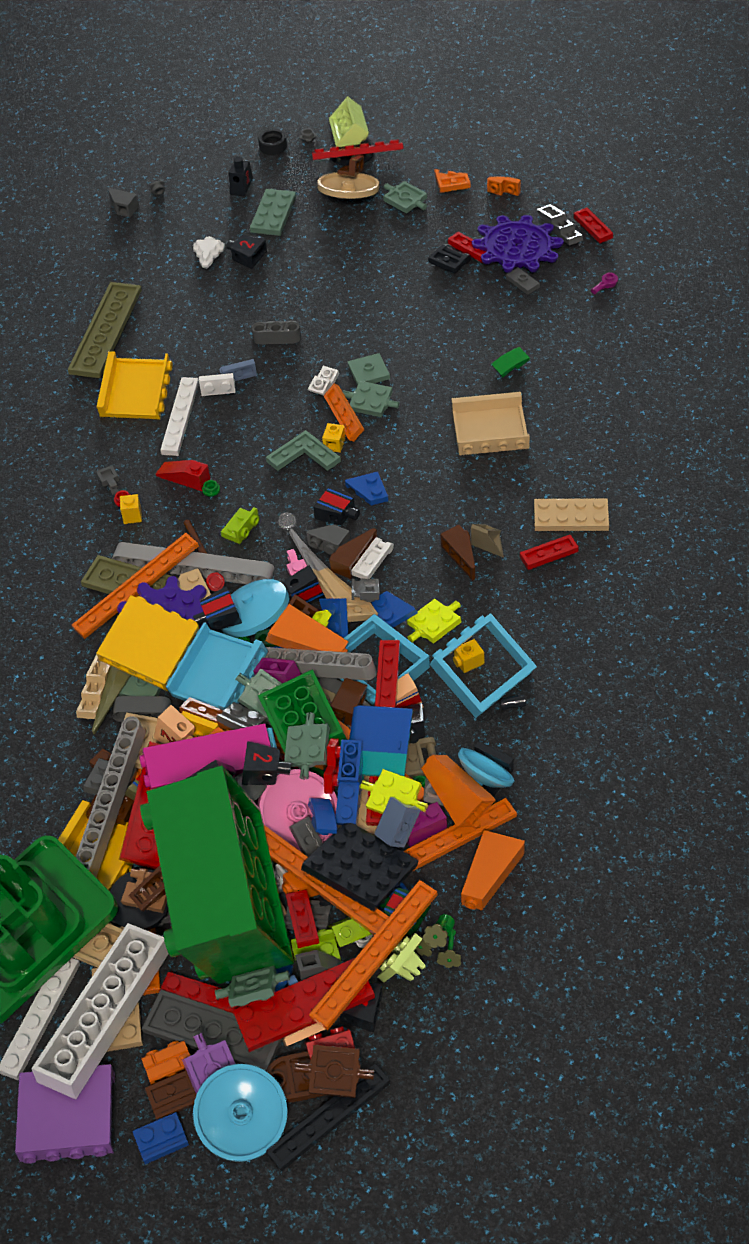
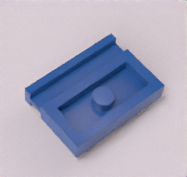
[132,1112,189,1164]

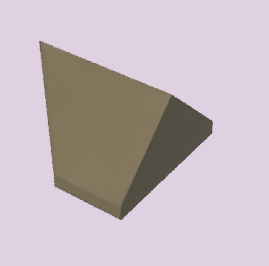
[471,524,504,558]

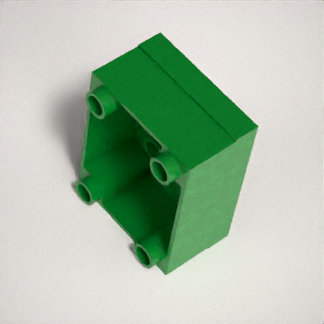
[140,765,294,984]

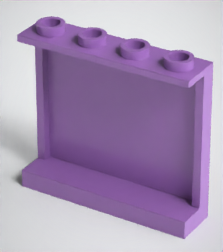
[15,1064,115,1164]

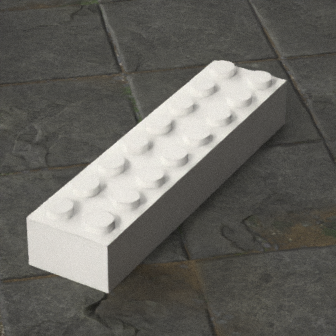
[31,923,169,1099]

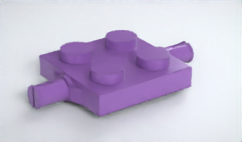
[182,1033,235,1095]

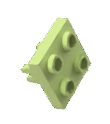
[377,933,425,982]

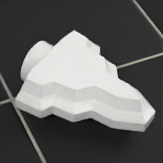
[193,237,225,269]

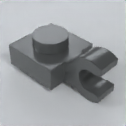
[96,465,119,495]

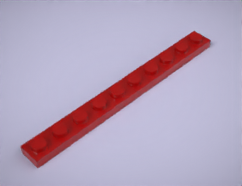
[366,640,400,826]

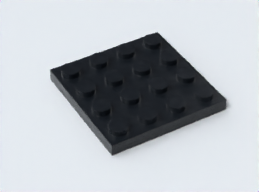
[301,823,419,912]

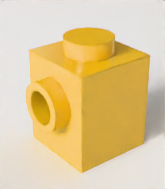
[322,423,346,453]
[120,494,142,524]
[453,639,484,673]

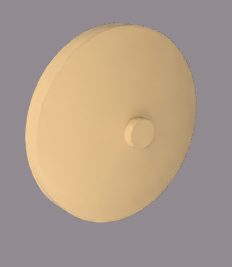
[317,172,379,199]

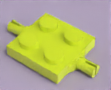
[407,599,461,644]
[360,769,428,814]

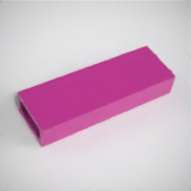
[139,724,271,790]

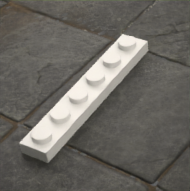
[161,377,199,456]
[0,958,80,1080]

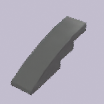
[537,204,583,245]

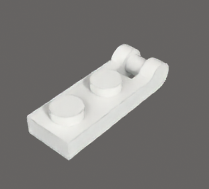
[351,537,394,579]

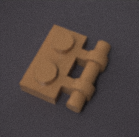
[121,868,167,913]

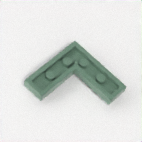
[266,430,341,471]

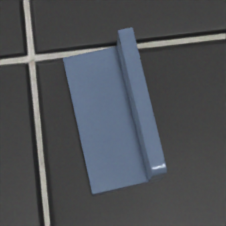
[219,359,257,381]
[375,797,421,848]

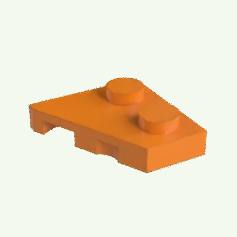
[434,169,471,193]

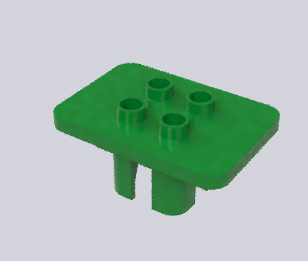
[0,836,118,1024]

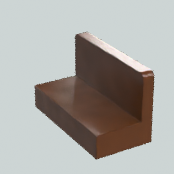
[337,155,364,176]
[331,678,367,726]

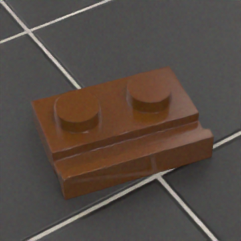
[145,1071,196,1120]

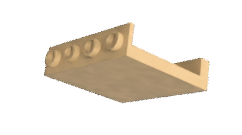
[452,392,530,455]

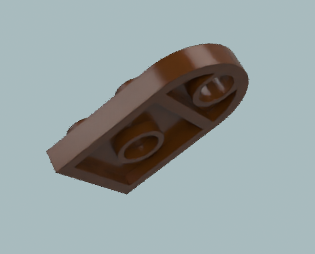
[266,1051,325,1103]

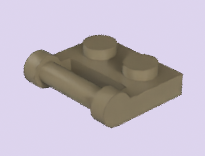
[405,737,436,779]

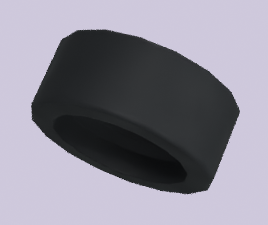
[258,129,287,155]

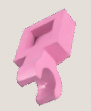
[286,549,307,576]

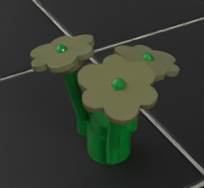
[415,914,461,968]

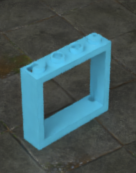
[429,613,537,718]
[341,614,430,705]

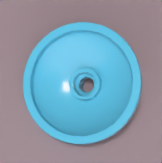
[458,748,514,788]

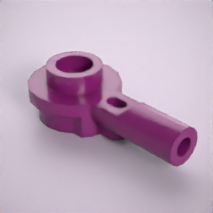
[591,272,618,294]

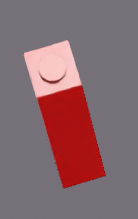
[156,460,211,491]

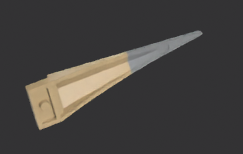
[289,528,378,622]

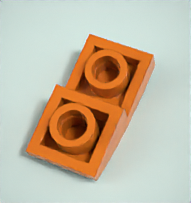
[487,177,521,196]

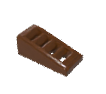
[129,866,166,911]

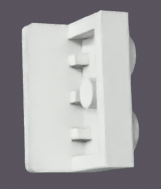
[199,373,236,396]

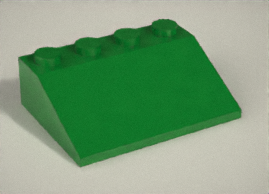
[258,669,347,753]

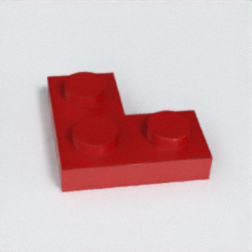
[323,738,341,794]

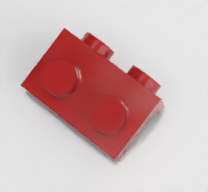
[305,1026,355,1060]

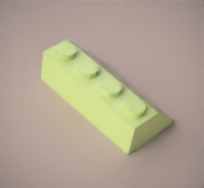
[329,96,369,147]

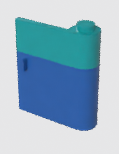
[349,706,413,780]

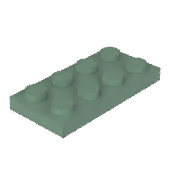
[250,189,296,236]

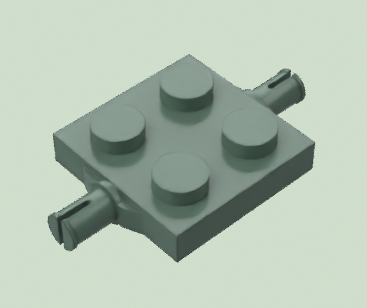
[383,181,427,213]
[343,381,400,417]
[235,669,282,724]
[284,713,330,780]
[215,966,290,1007]

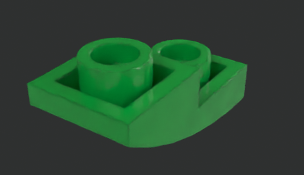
[491,347,530,378]

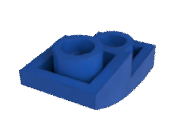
[308,798,337,835]

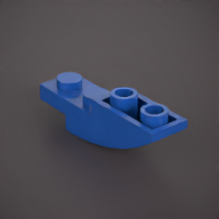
[336,739,363,826]

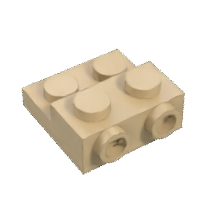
[73,922,125,968]

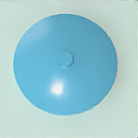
[221,579,289,637]
[193,1064,287,1162]

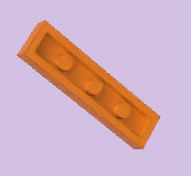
[324,383,365,442]

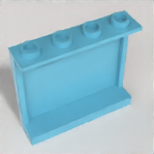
[166,623,268,710]

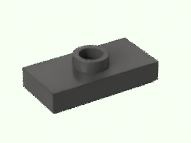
[506,267,540,295]

